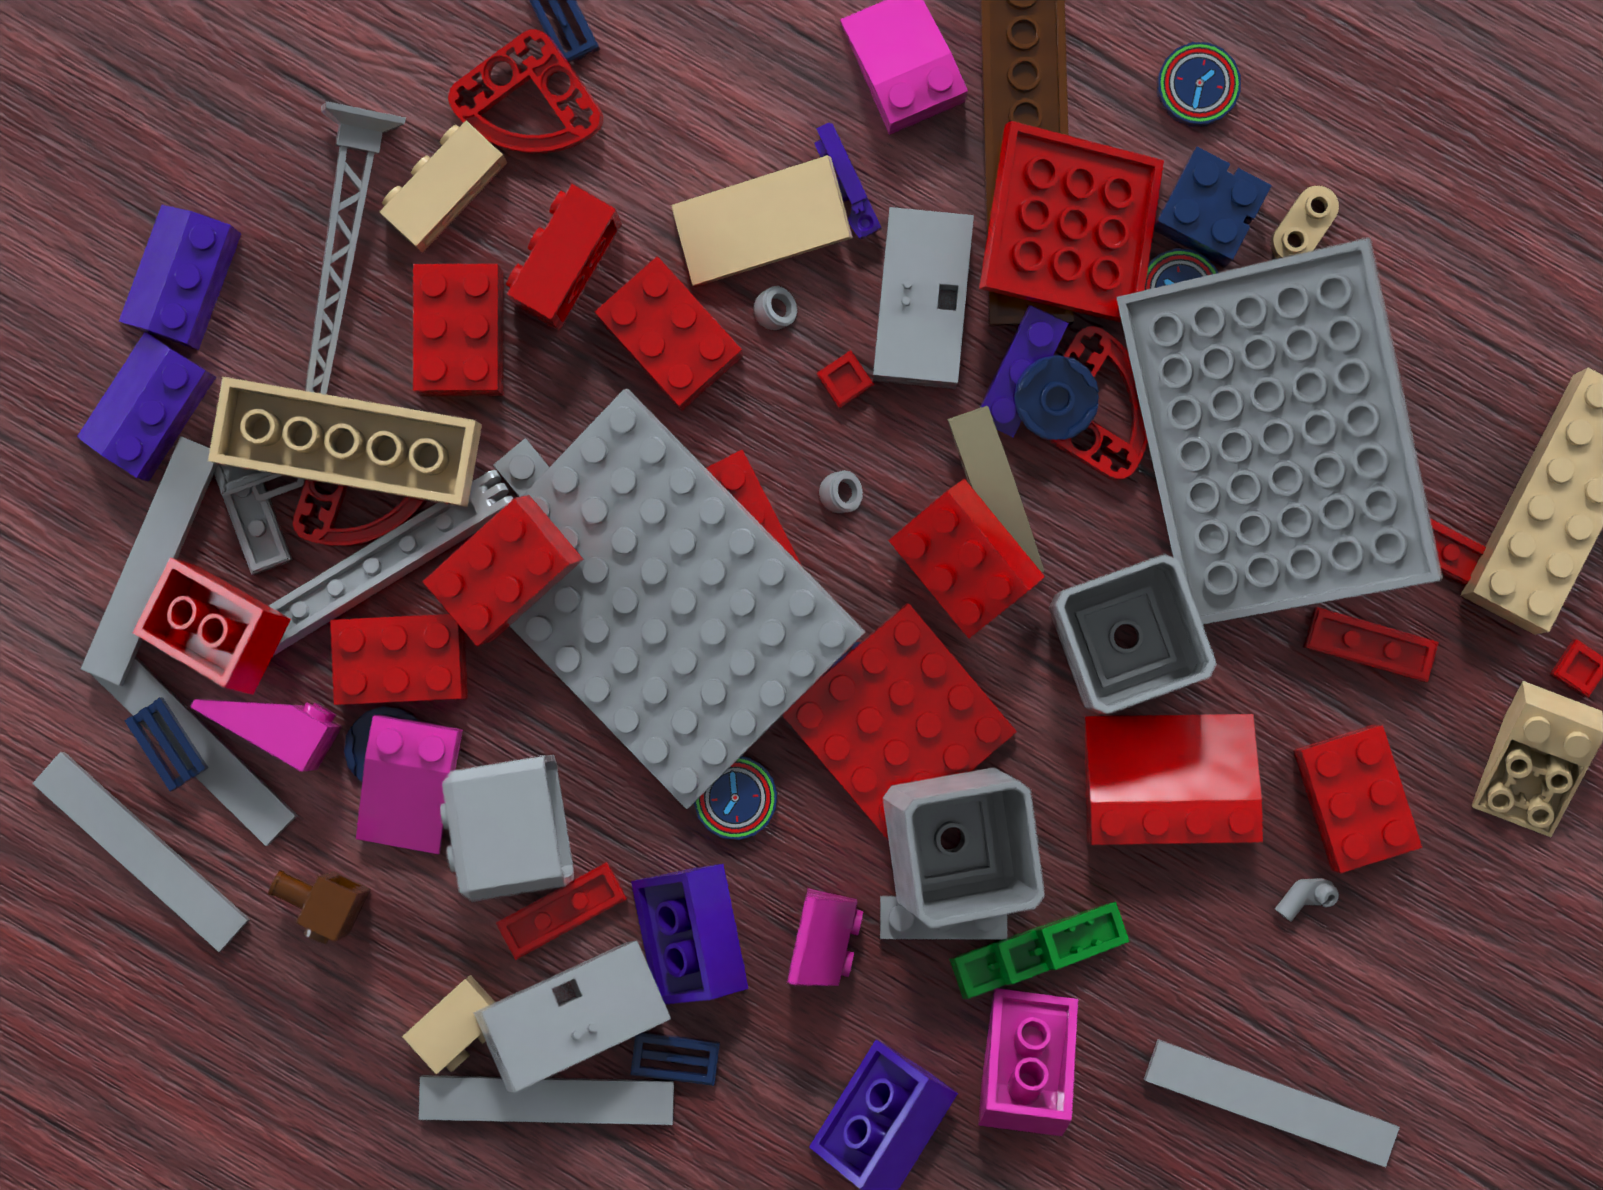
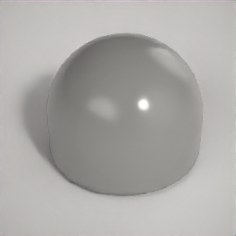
[753,286,797,330]
[819,471,863,513]

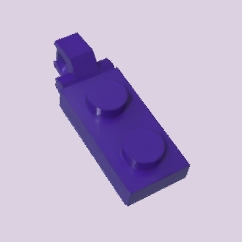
[814,122,882,240]

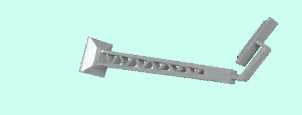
[222,101,406,501]

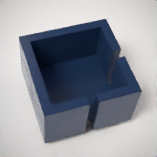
[1154,147,1272,268]

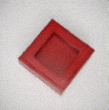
[816,350,874,409]
[1550,639,1603,698]

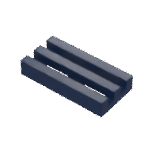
[529,0,600,64]
[124,697,208,791]
[630,1032,720,1086]

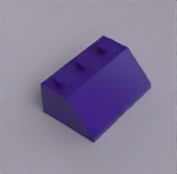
[119,205,241,350]
[77,332,216,482]
[631,863,749,1004]
[809,1039,958,1190]

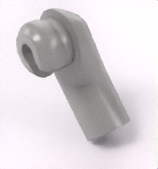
[1275,878,1339,922]

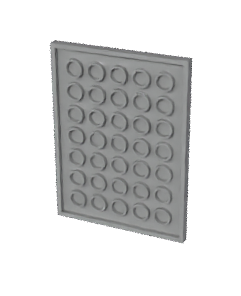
[1116,238,1443,625]
[510,389,866,809]

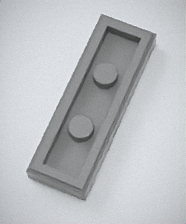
[214,464,293,575]

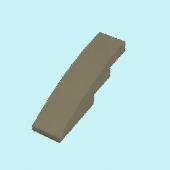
[947,406,1044,572]

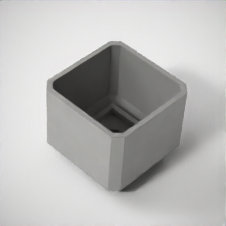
[1049,554,1216,714]
[440,755,574,901]
[883,768,1045,928]

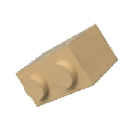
[402,975,495,1075]

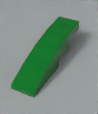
[949,902,1130,999]

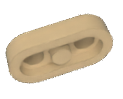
[1271,186,1339,259]

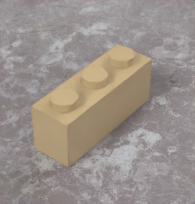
[380,121,507,253]

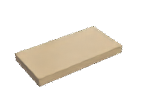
[671,155,853,287]

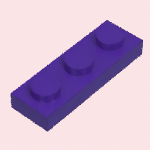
[980,304,1069,437]

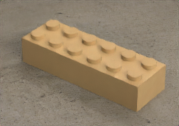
[1460,368,1603,635]
[208,377,482,507]

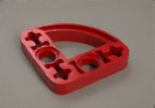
[448,29,603,154]
[1044,326,1148,480]
[293,480,427,547]

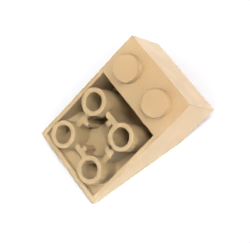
[1472,681,1603,837]

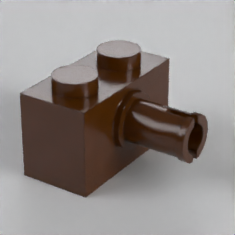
[268,870,371,944]

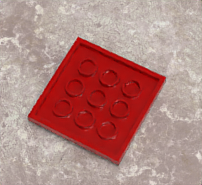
[979,121,1164,323]
[782,603,1017,841]

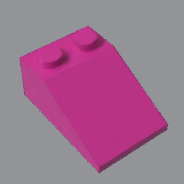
[840,0,968,135]
[191,700,343,772]
[356,714,463,854]
[788,888,863,986]
[978,988,1078,1136]

